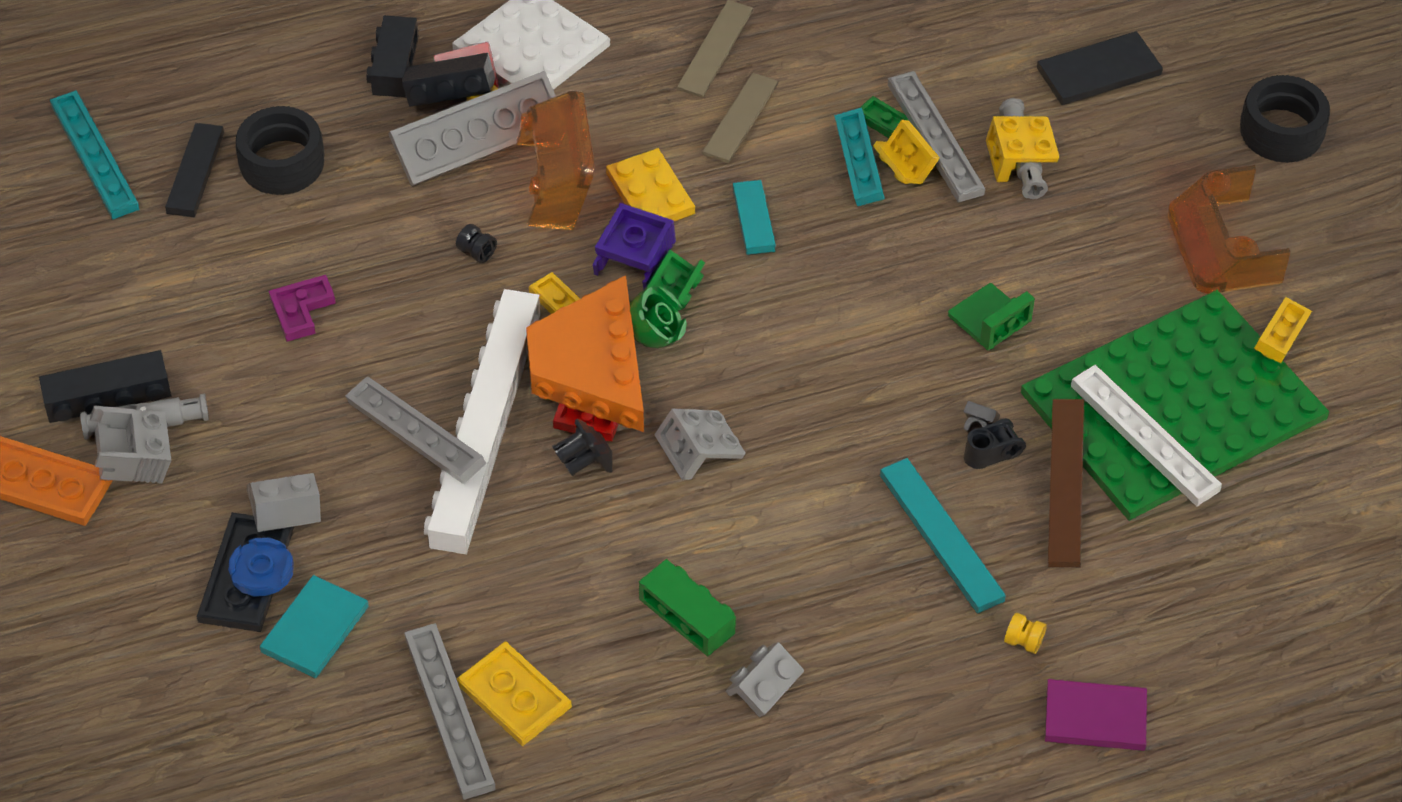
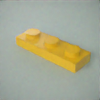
[1254,297,1312,363]

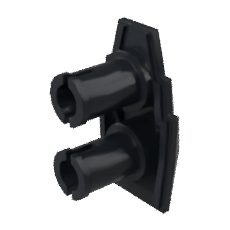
[552,419,612,476]

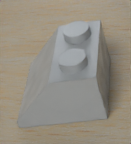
[246,473,321,532]

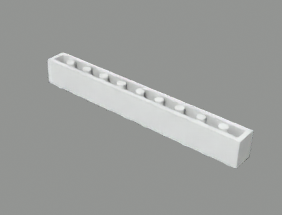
[424,289,540,555]

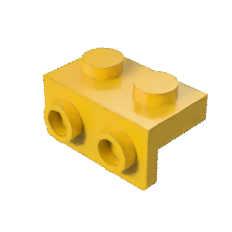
[873,120,940,184]

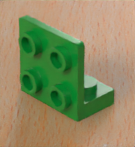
[948,283,1035,351]

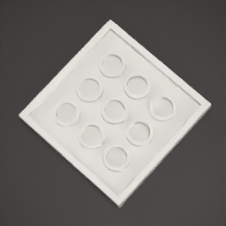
[452,0,610,89]

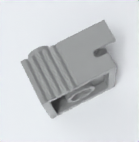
[90,406,171,484]

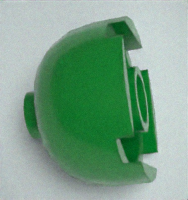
[630,287,687,349]

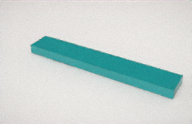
[50,90,140,220]
[880,458,1006,614]

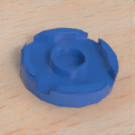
[228,538,294,596]

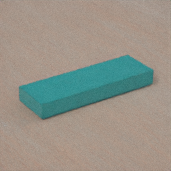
[733,180,776,255]

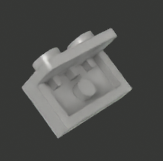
[725,642,805,717]

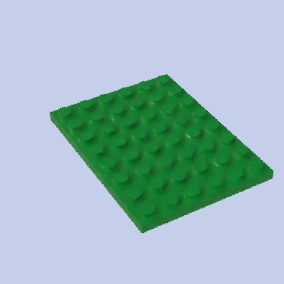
[1020,290,1329,521]

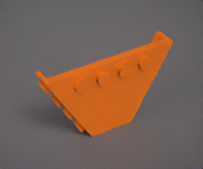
[526,275,644,432]

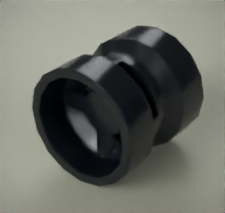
[456,224,497,263]

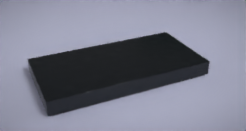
[1037,31,1163,105]
[197,512,294,632]

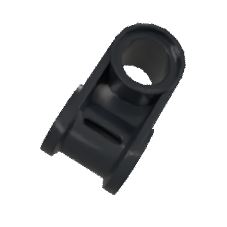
[964,418,1026,469]

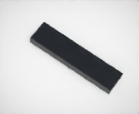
[165,123,224,217]

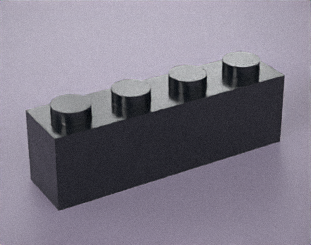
[39,350,172,423]

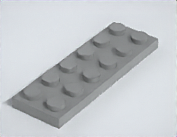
[388,71,568,187]

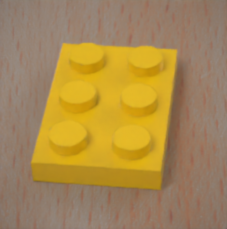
[606,148,695,221]

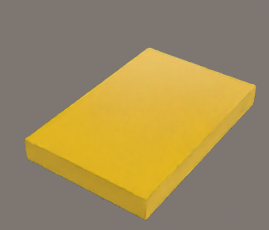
[457,641,572,747]

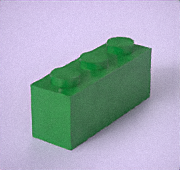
[639,559,736,657]

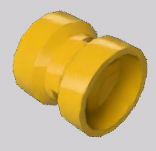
[1004,612,1047,654]

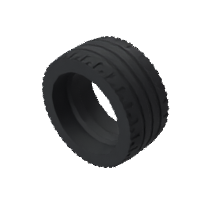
[1240,75,1330,163]
[235,106,325,195]

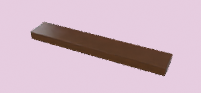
[1048,399,1084,568]

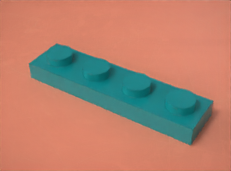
[834,107,885,207]

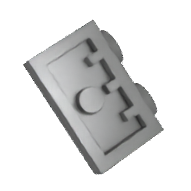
[654,409,746,480]

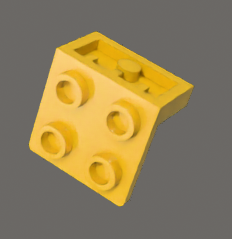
[986,116,1059,182]

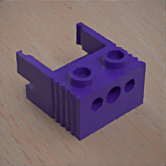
[593,203,676,291]

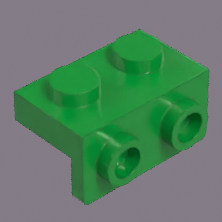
[644,249,705,310]

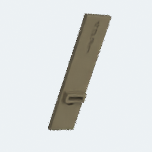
[677,0,753,98]
[702,73,779,163]

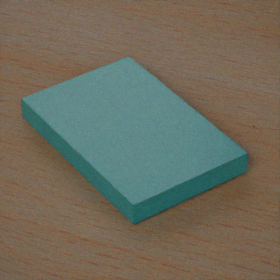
[260,575,369,679]

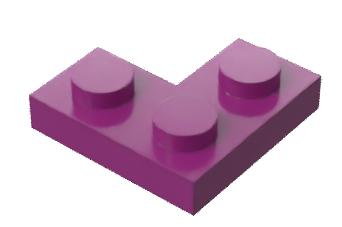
[269,275,336,342]

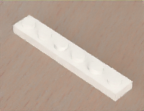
[1071,365,1222,506]

